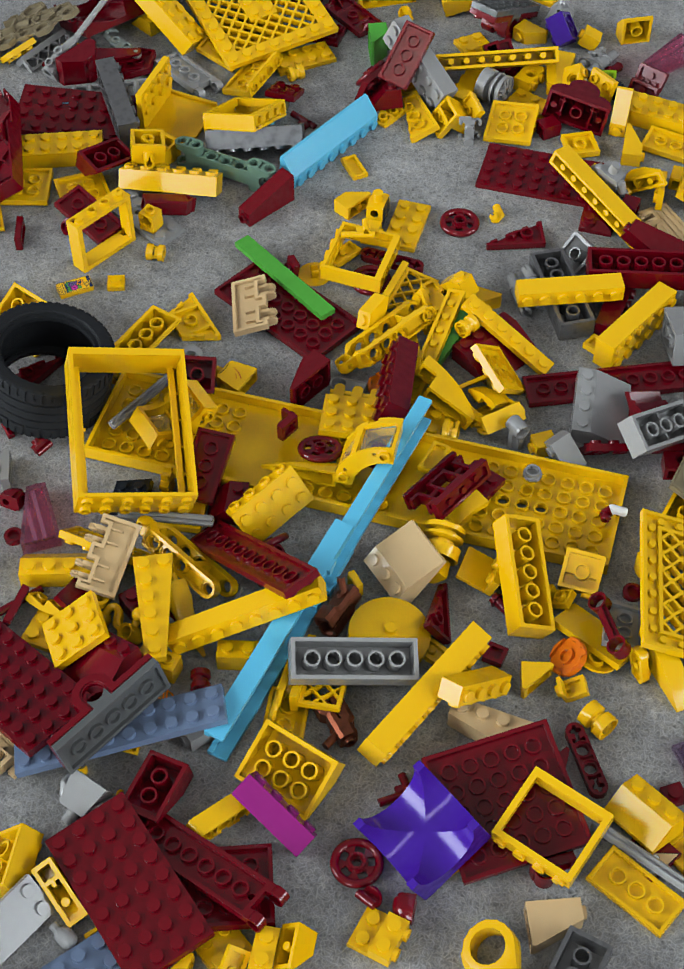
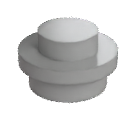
[523,464,542,482]

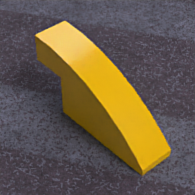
[415,355,475,430]
[638,626,684,712]

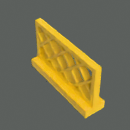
[383,260,439,315]
[289,634,347,713]

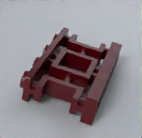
[403,451,492,520]

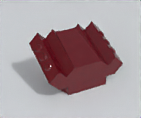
[625,390,668,416]

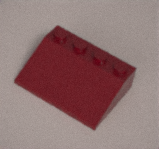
[452,312,537,387]
[62,631,143,694]

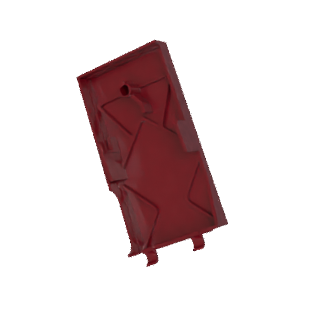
[54,0,145,38]
[0,88,24,202]

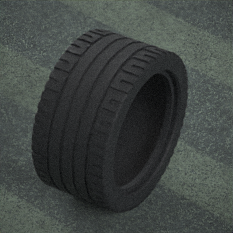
[0,301,115,439]

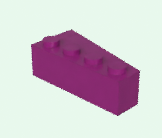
[231,771,317,857]

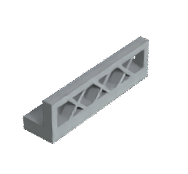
[15,28,70,73]

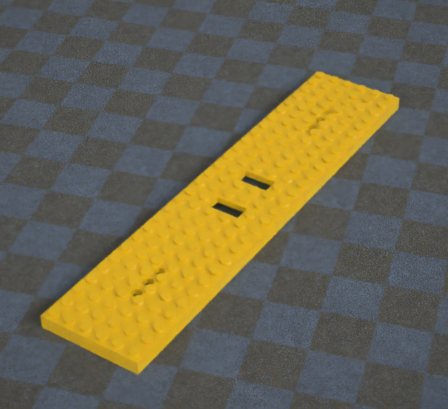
[85,373,629,575]

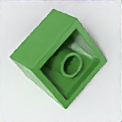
[368,22,390,66]

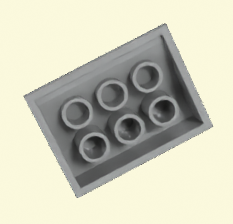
[570,367,631,443]

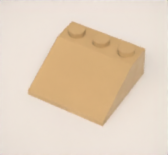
[363,520,446,603]

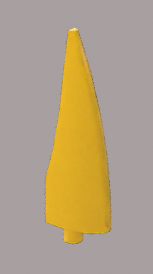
[261,461,338,487]
[170,572,206,657]

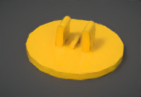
[298,262,329,287]

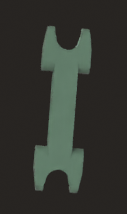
[175,136,276,192]

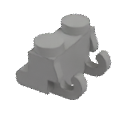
[458,116,482,146]

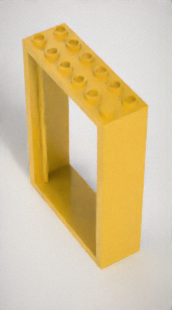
[64,347,198,515]

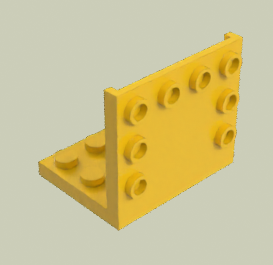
[135,56,218,143]

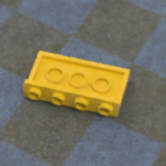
[222,51,281,98]
[226,463,314,541]

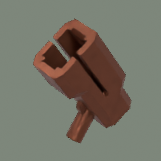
[313,576,362,637]
[312,691,358,750]

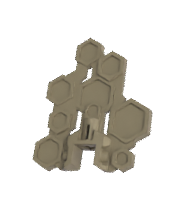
[0,1,80,51]

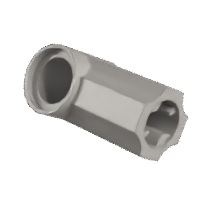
[505,415,530,451]

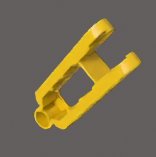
[335,300,437,374]
[136,515,238,599]

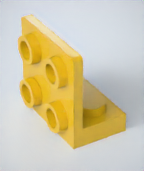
[455,546,501,596]

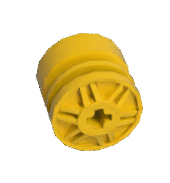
[423,519,466,566]

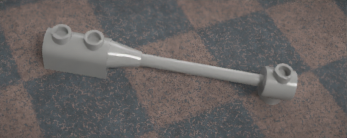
[42,0,108,82]

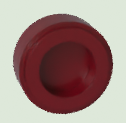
[4,527,24,546]
[622,583,640,602]

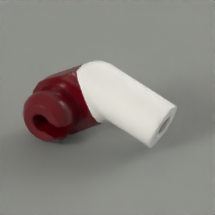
[599,504,628,523]

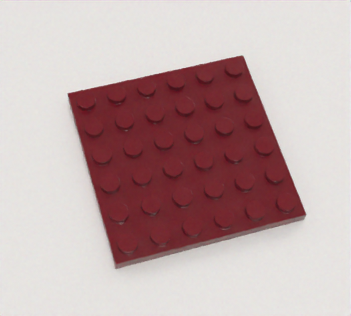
[421,719,592,886]

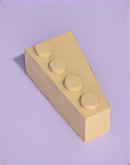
[447,703,533,741]

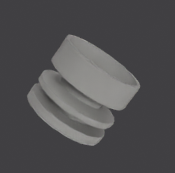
[474,67,514,104]

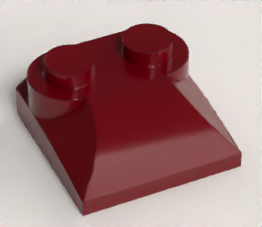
[578,203,613,237]

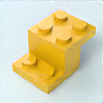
[431,91,485,139]

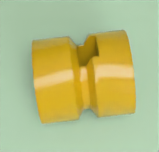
[577,700,618,740]

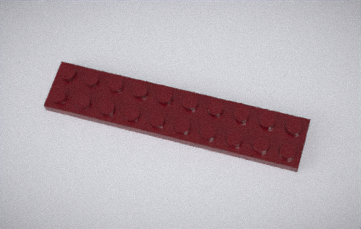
[521,361,684,408]
[189,519,320,599]

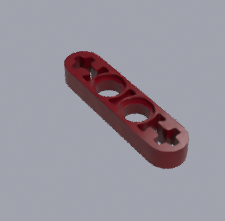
[360,247,424,273]
[565,722,608,799]

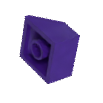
[545,11,579,47]

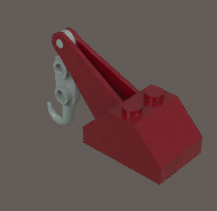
[55,28,142,86]

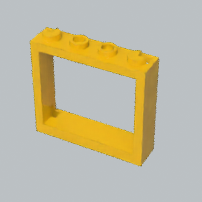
[203,97,286,132]
[66,187,136,273]
[318,221,401,293]
[491,766,614,889]

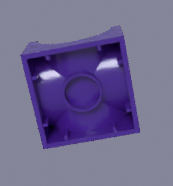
[353,760,491,900]

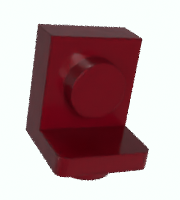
[277,408,298,441]

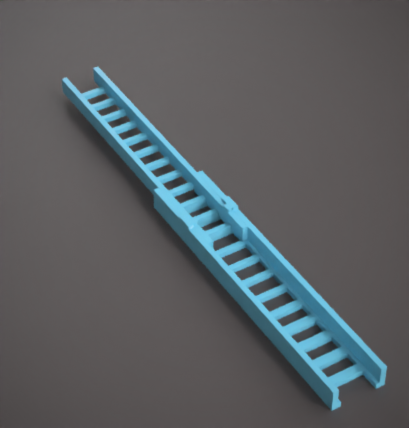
[204,395,432,762]

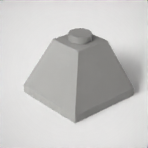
[561,230,596,276]

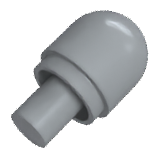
[49,921,78,950]

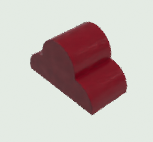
[541,80,612,137]

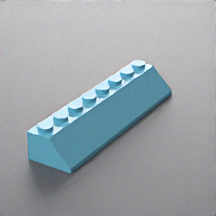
[279,94,378,188]

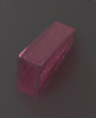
[638,33,684,74]
[20,482,62,555]

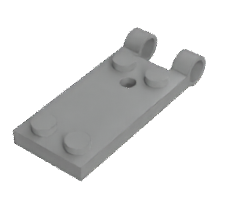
[154,51,224,98]
[110,189,185,246]
[0,874,56,965]

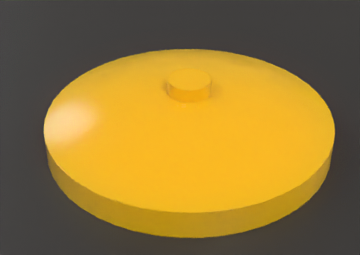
[348,597,431,663]

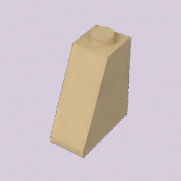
[523,897,587,954]

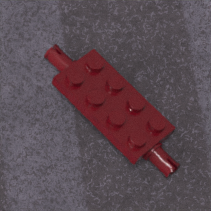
[323,0,382,38]

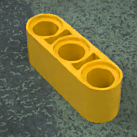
[186,794,250,840]

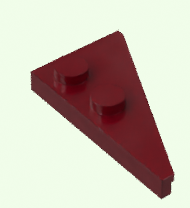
[486,221,546,250]

